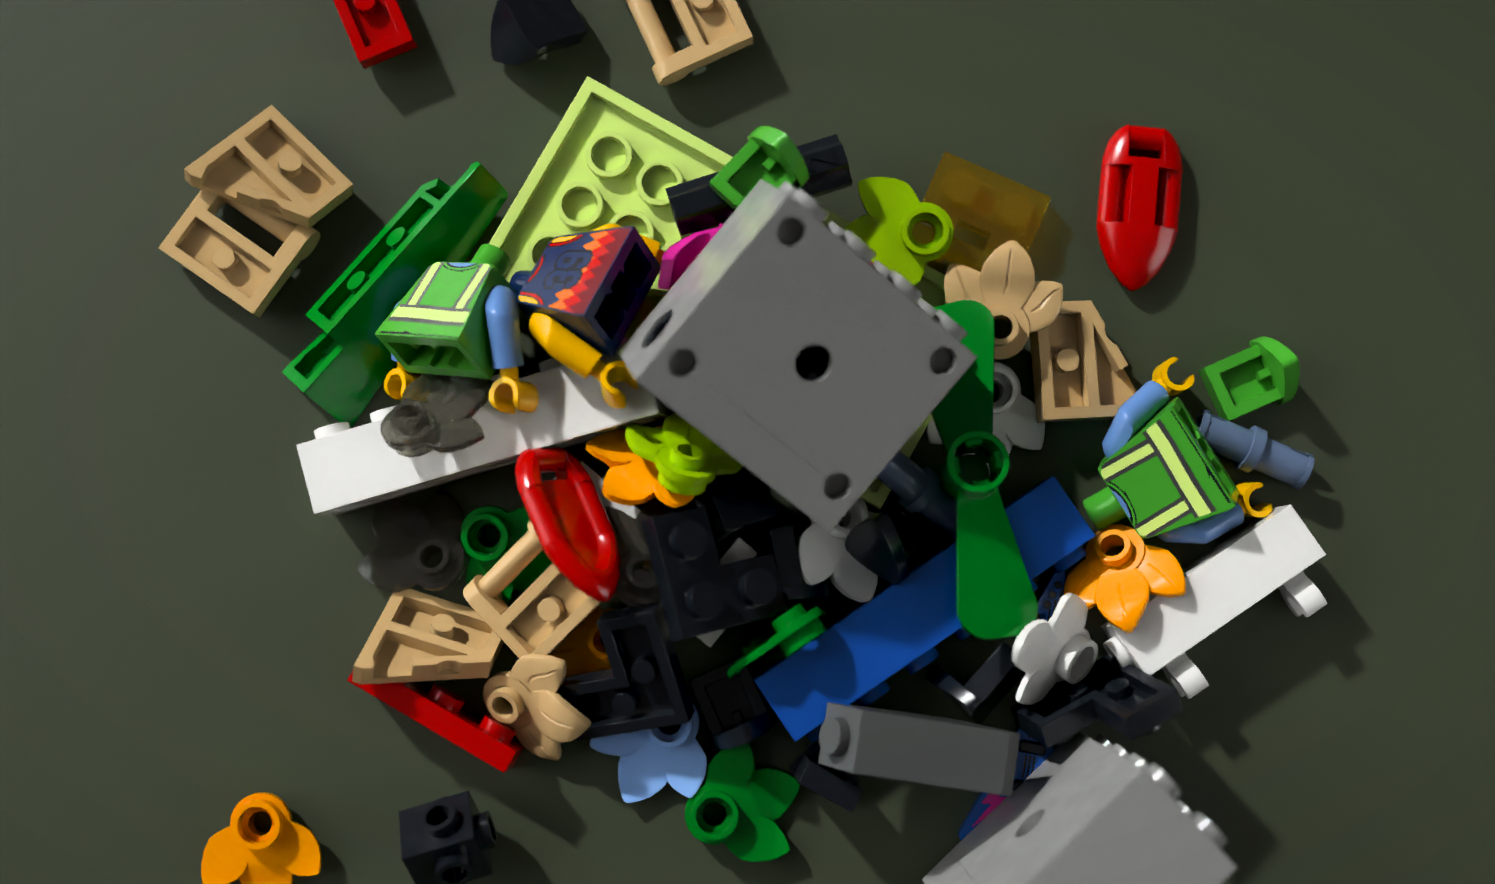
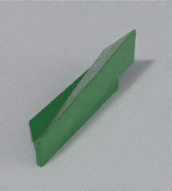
[282,161,508,427]

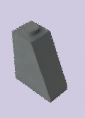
[818,702,1020,796]

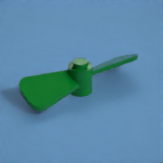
[931,300,1038,640]

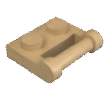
[625,0,753,86]
[158,190,320,318]
[463,520,617,658]

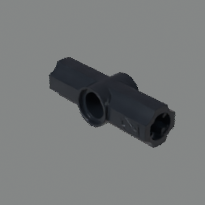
[665,134,853,239]

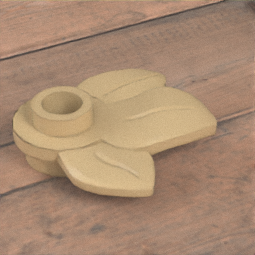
[944,240,1063,360]
[483,654,591,761]

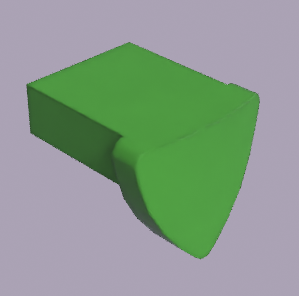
[710,126,810,210]
[1198,336,1300,421]

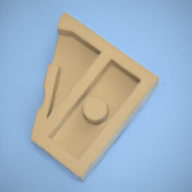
[184,105,353,228]
[1030,300,1136,423]
[352,585,504,684]

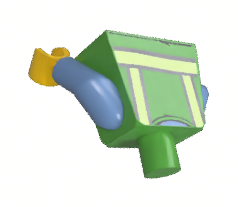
[375,244,539,414]
[1083,357,1273,544]

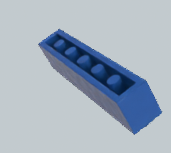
[754,476,1095,743]

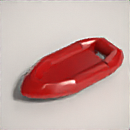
[1096,124,1183,291]
[515,447,620,602]

